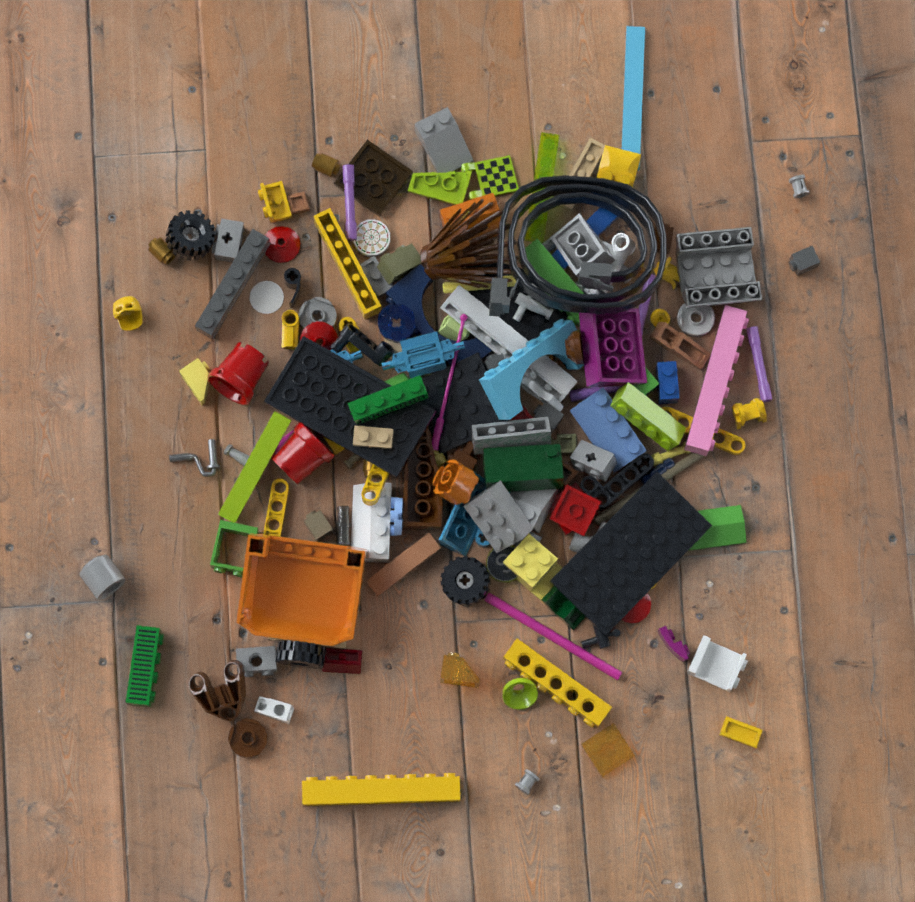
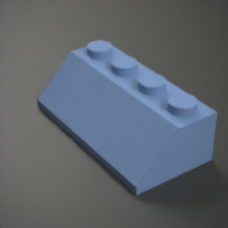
[570,387,647,473]

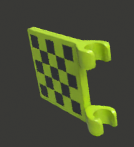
[461,155,519,200]

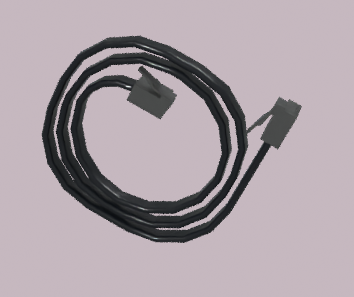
[489,175,667,317]

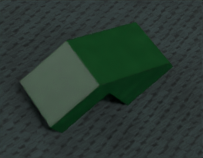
[542,586,585,631]

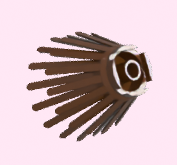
[421,199,519,288]

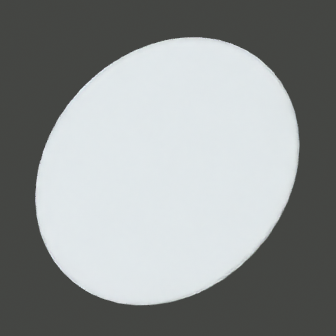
[250,281,284,314]

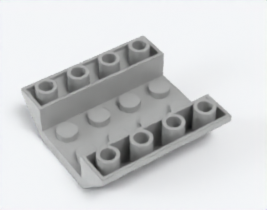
[676,227,762,308]

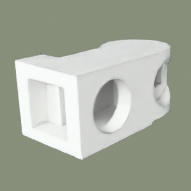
[254,696,294,724]

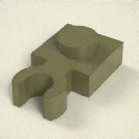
[551,434,577,455]

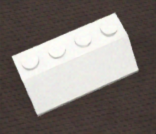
[351,482,392,563]

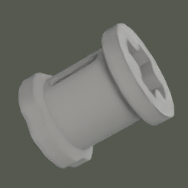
[789,175,810,199]
[515,769,540,795]

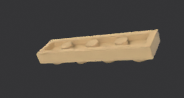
[560,138,605,211]

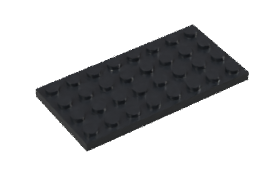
[264,336,436,478]
[549,472,712,636]

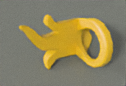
[653,256,679,290]

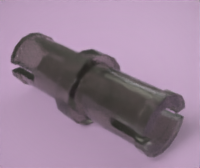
[336,506,351,546]

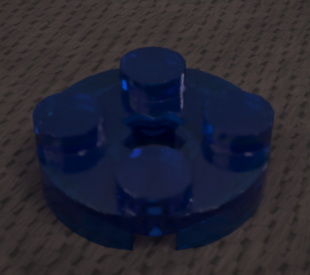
[377,304,416,343]

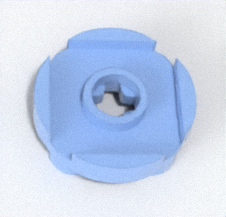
[390,497,403,536]

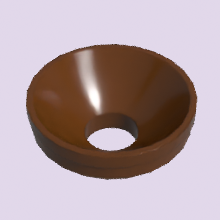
[565,330,584,365]

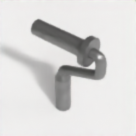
[169,439,220,477]

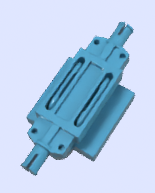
[381,331,465,378]

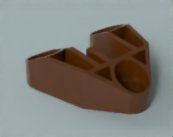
[189,660,246,721]

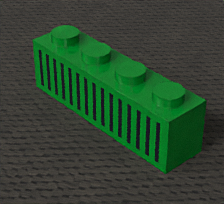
[348,375,429,425]
[125,625,164,708]

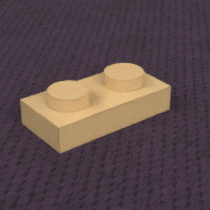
[353,426,394,449]

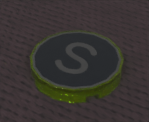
[486,546,517,583]

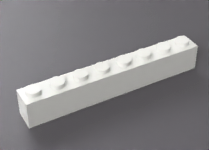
[440,285,577,402]

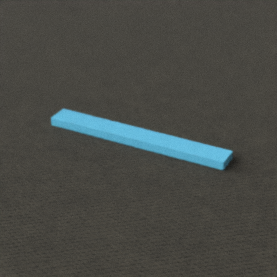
[621,26,645,171]

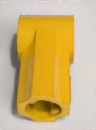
[281,310,300,349]

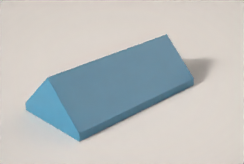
[439,473,485,556]

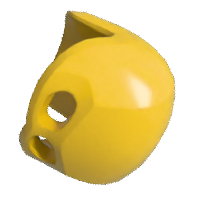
[113,296,143,331]

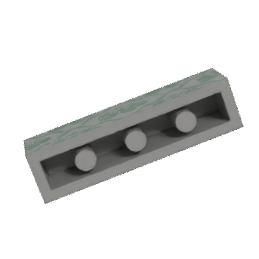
[472,417,551,454]

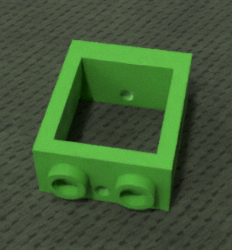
[210,520,259,577]

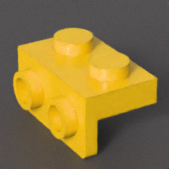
[257,181,292,223]

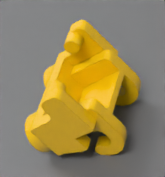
[731,398,767,429]

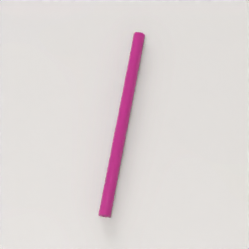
[484,593,622,680]

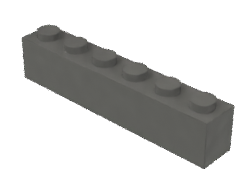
[195,229,271,340]

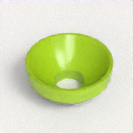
[502,678,538,710]

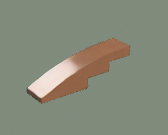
[366,532,442,596]

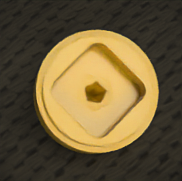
[650,309,670,327]

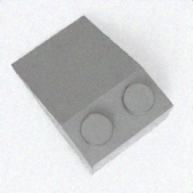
[414,107,474,173]
[550,213,615,278]
[510,489,560,533]

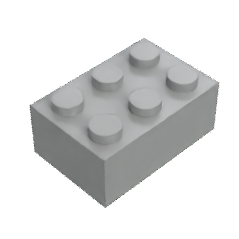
[464,481,533,553]

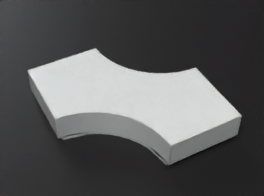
[520,377,564,411]

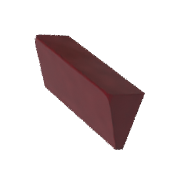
[322,648,362,674]

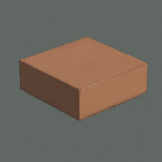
[286,191,310,215]

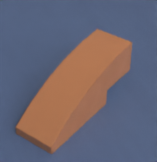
[649,322,711,370]

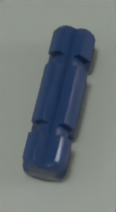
[641,458,675,484]

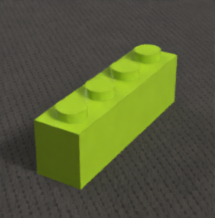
[610,382,686,451]

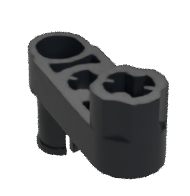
[331,323,395,367]

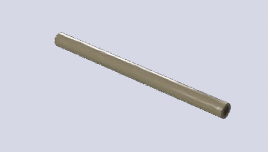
[593,452,709,526]

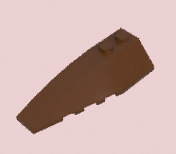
[402,427,442,530]

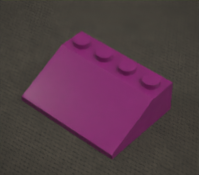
[579,308,647,387]

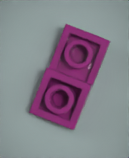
[657,626,690,662]

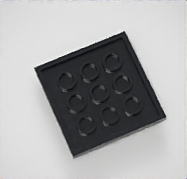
[420,353,509,453]

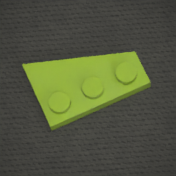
[408,170,472,205]

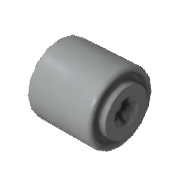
[80,554,126,600]

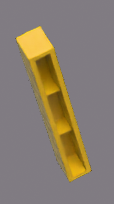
[302,773,460,806]

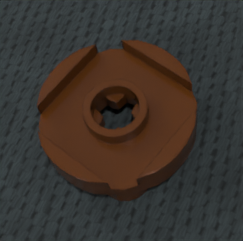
[228,718,268,758]

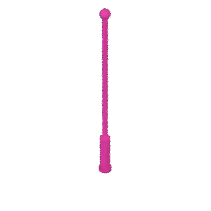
[431,314,468,451]

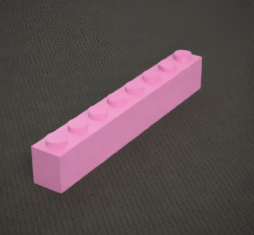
[684,305,749,456]

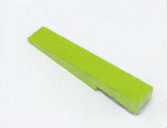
[218,411,292,523]

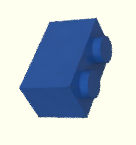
[655,361,679,405]

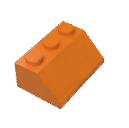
[439,193,501,241]

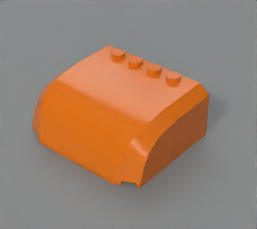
[236,533,367,646]

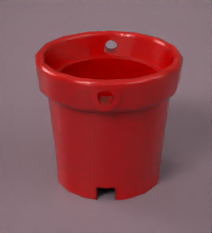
[208,342,269,405]
[271,422,335,485]

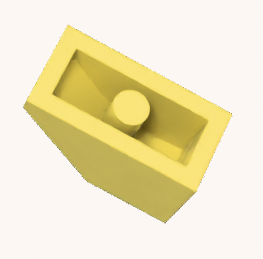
[179,358,211,405]

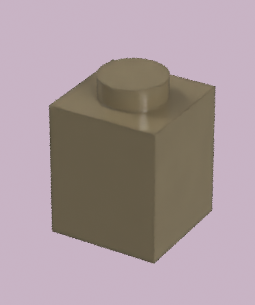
[304,510,333,542]

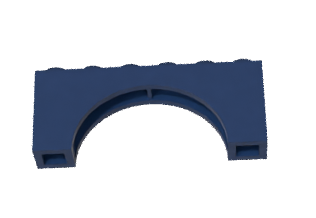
[386,264,494,367]

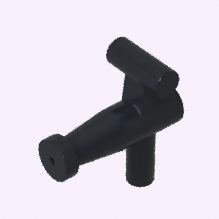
[581,625,622,649]

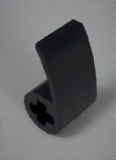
[284,268,302,308]

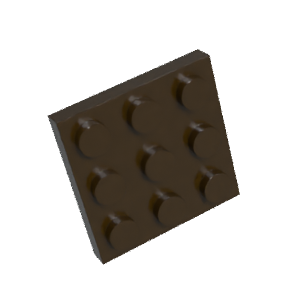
[334,139,413,217]

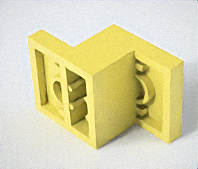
[503,534,562,602]

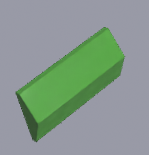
[688,505,746,551]

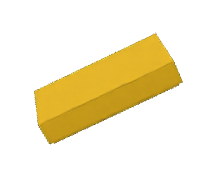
[719,716,763,749]

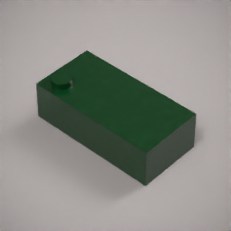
[483,444,564,492]

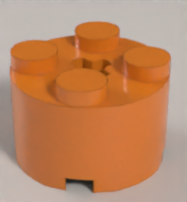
[433,460,479,505]

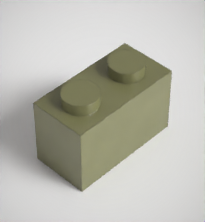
[377,243,423,285]

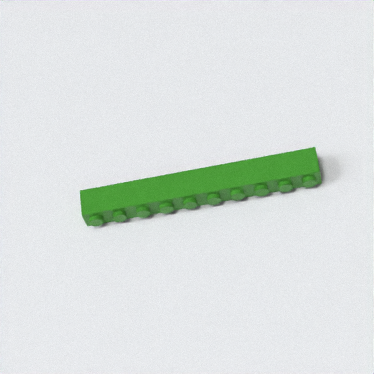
[519,239,659,396]

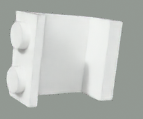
[687,635,748,692]

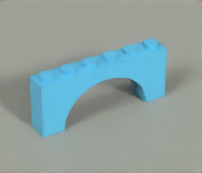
[479,319,584,420]

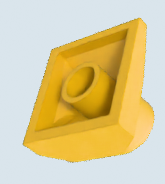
[597,145,641,187]

